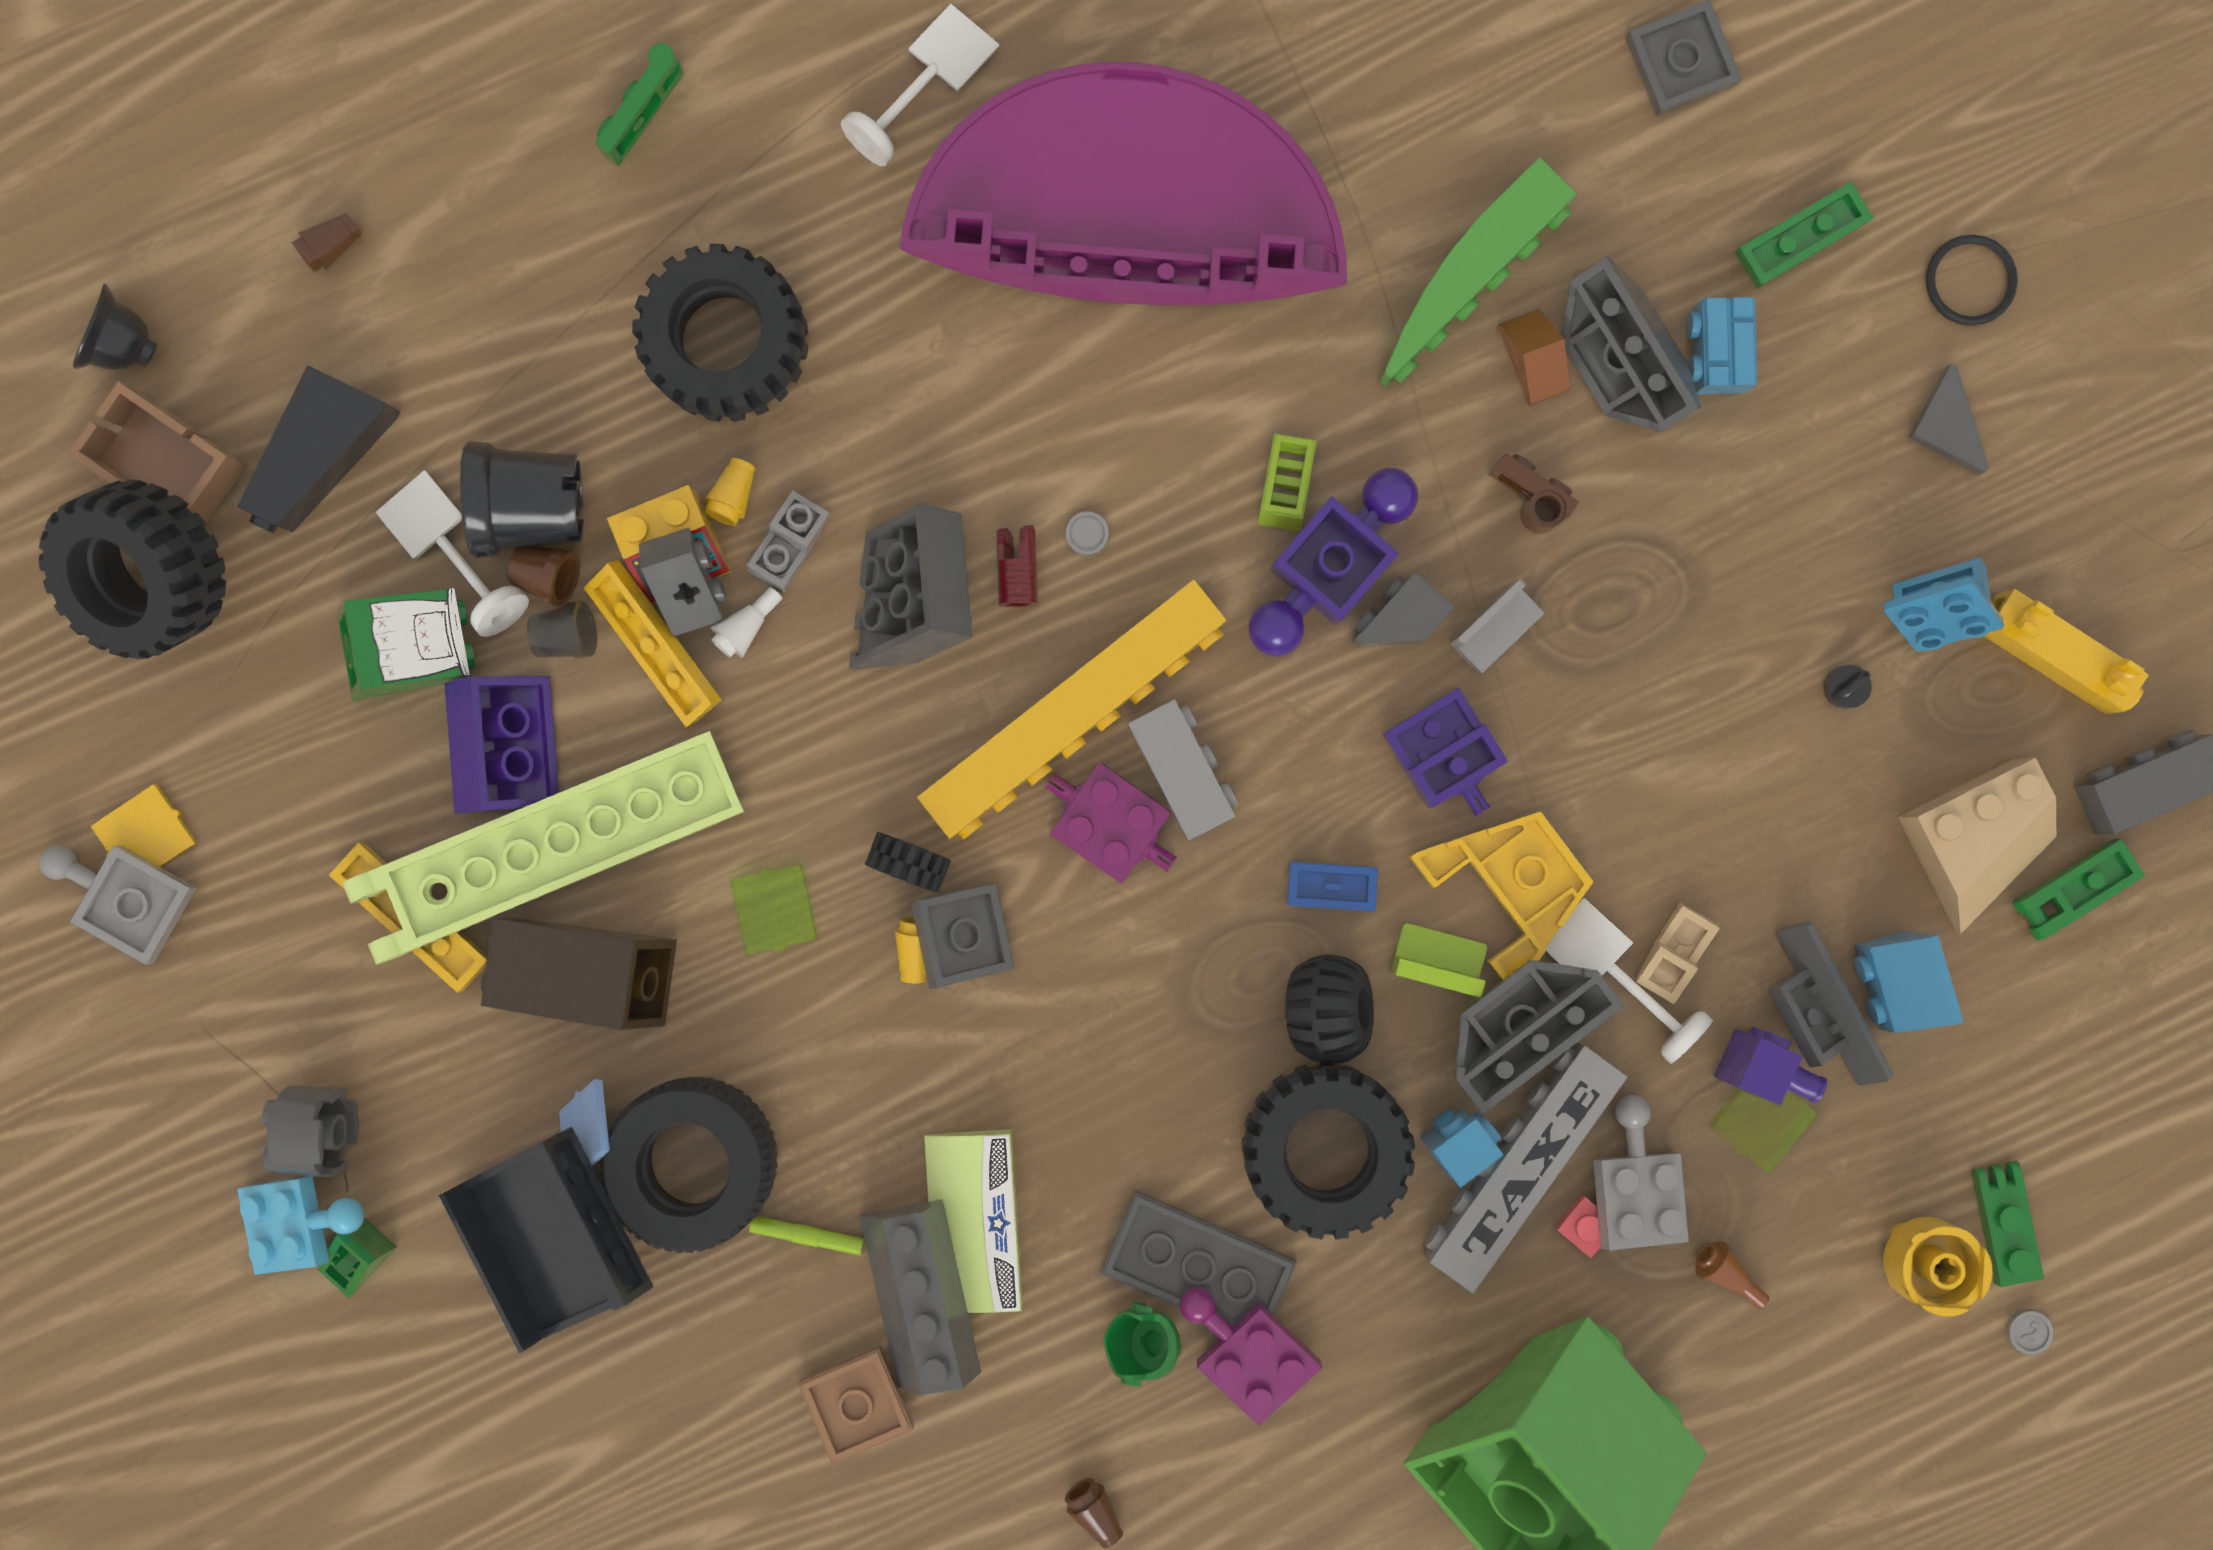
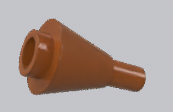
[1695,1241,1769,1309]

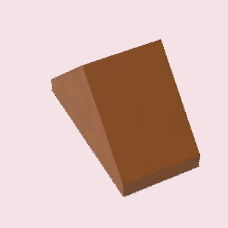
[1498,309,1571,406]

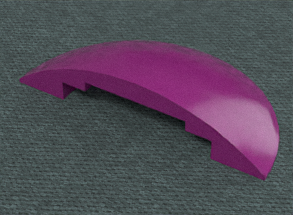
[900,62,1347,305]

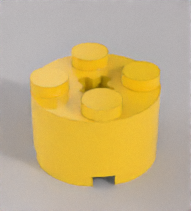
[1883,1217,1992,1316]

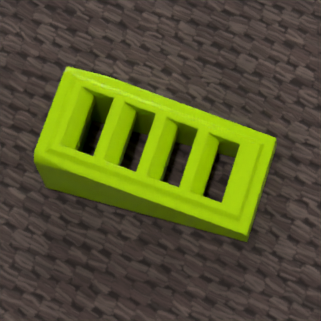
[1258,433,1317,532]

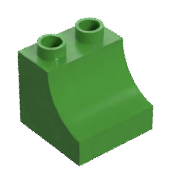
[1403,1316,1707,1550]

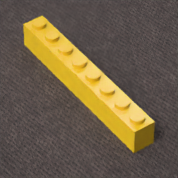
[917,580,1227,840]

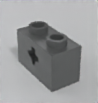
[639,528,727,637]

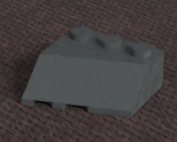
[849,503,972,669]

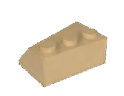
[1898,757,2057,934]

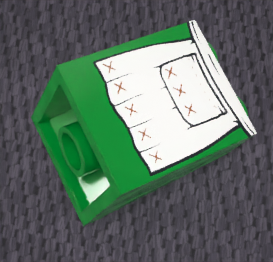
[337,588,475,701]

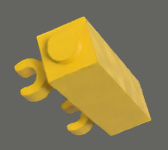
[1984,589,2149,714]

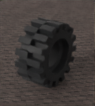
[864,831,951,893]

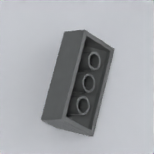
[860,1199,981,1395]

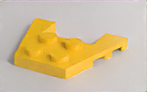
[1408,811,1593,981]

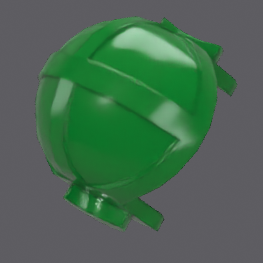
[1103,1302,1182,1387]

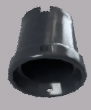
[460,441,584,558]

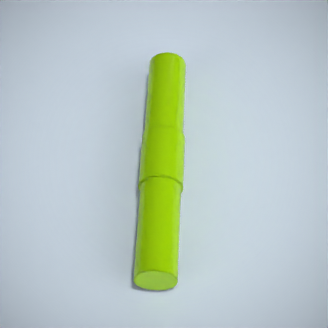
[749,1215,865,1256]

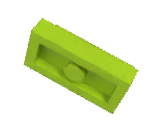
[1390,923,1487,998]

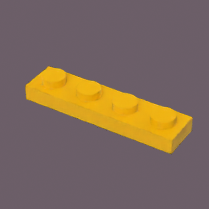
[584,560,722,728]
[329,842,488,993]

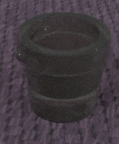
[527,601,597,659]

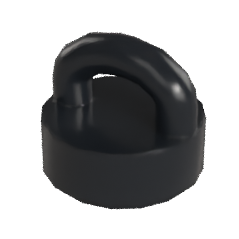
[1823,665,1872,709]

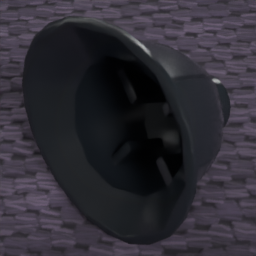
[73,283,158,370]

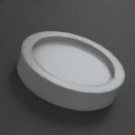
[1066,511,1109,556]
[2006,1309,2053,1355]

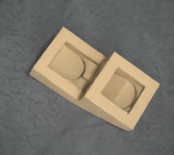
[1636,902,1720,1004]

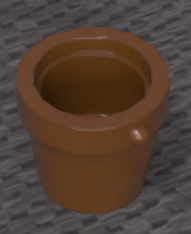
[507,546,580,606]

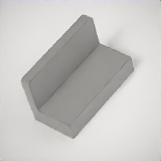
[1449,578,1545,675]

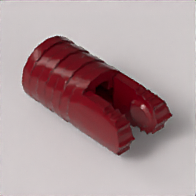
[996,525,1038,607]

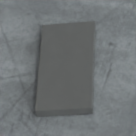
[1101,1190,1297,1326]

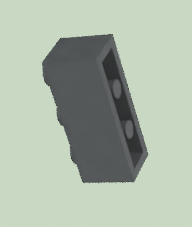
[2074,730,2213,834]

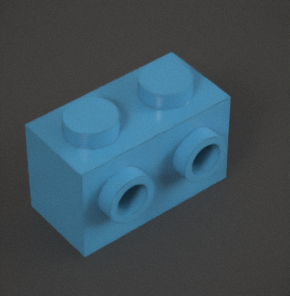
[1420,1107,1504,1188]

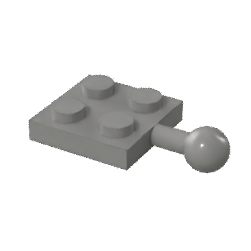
[38,845,197,965]
[1593,1094,1689,1251]

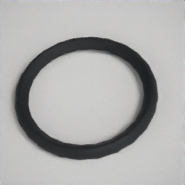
[1926,234,2018,326]

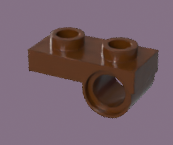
[1489,453,1579,534]

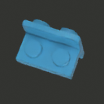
[1883,557,2004,652]

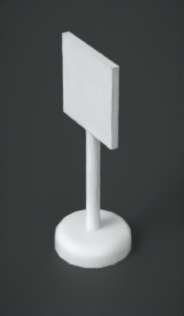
[840,4,1000,166]
[375,470,529,637]
[1546,898,1713,1064]

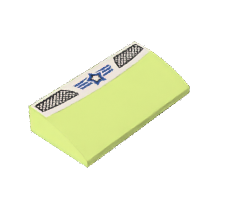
[924,1129,1023,1313]

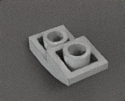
[746,490,830,593]

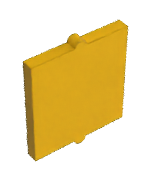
[90,784,197,867]

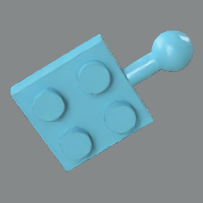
[237,1176,364,1275]

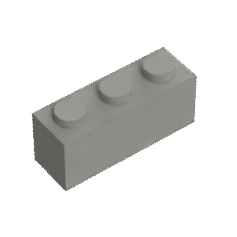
[1128,699,1238,841]

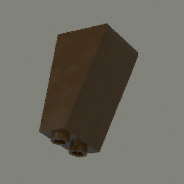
[481,918,677,1030]

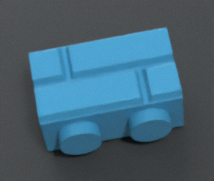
[1686,297,1757,394]

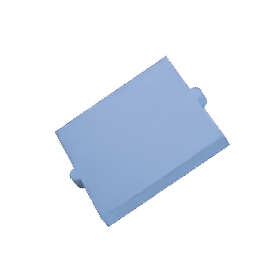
[559,1079,609,1167]

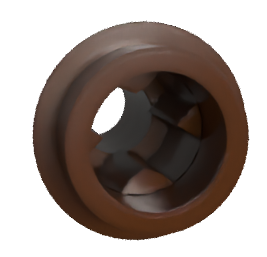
[292,213,362,272]
[1065,1478,1123,1548]

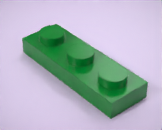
[1735,181,1874,289]

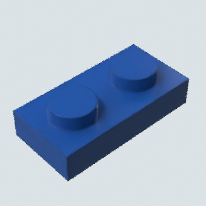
[1286,862,1378,911]

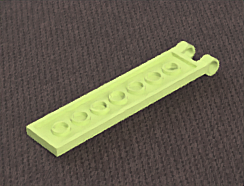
[342,731,745,965]

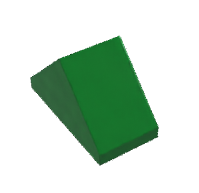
[317,1218,397,1298]

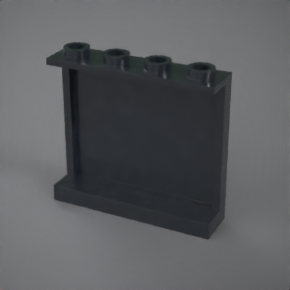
[439,1126,654,1353]

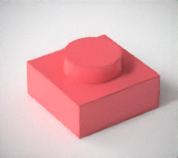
[1554,1194,1601,1258]

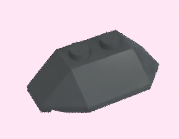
[1562,256,1701,432]
[1454,959,1624,1114]

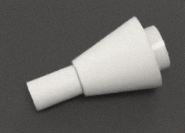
[711,587,783,658]

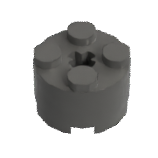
[262,1085,359,1177]

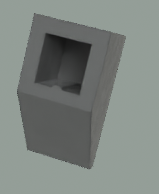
[1352,572,1454,647]

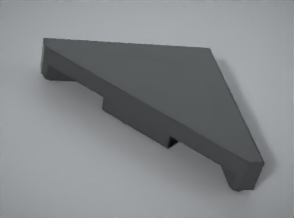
[1908,364,1988,475]

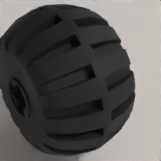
[1285,954,1374,1064]

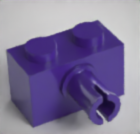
[1714,1027,1827,1106]

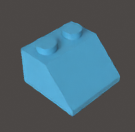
[1854,931,1963,1033]

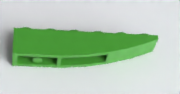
[1379,157,1577,387]

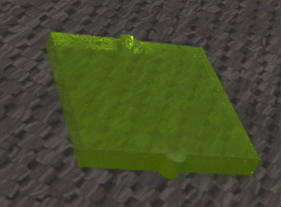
[730,865,817,955]
[1711,1089,1817,1173]

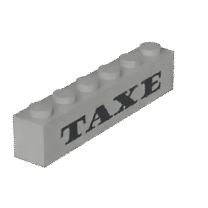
[1423,1042,1628,1293]

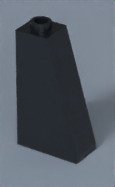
[237,365,400,533]

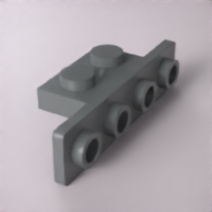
[1768,921,1894,1086]

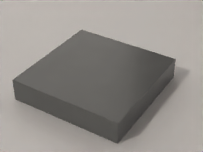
[1625,0,1741,116]
[911,883,1014,989]

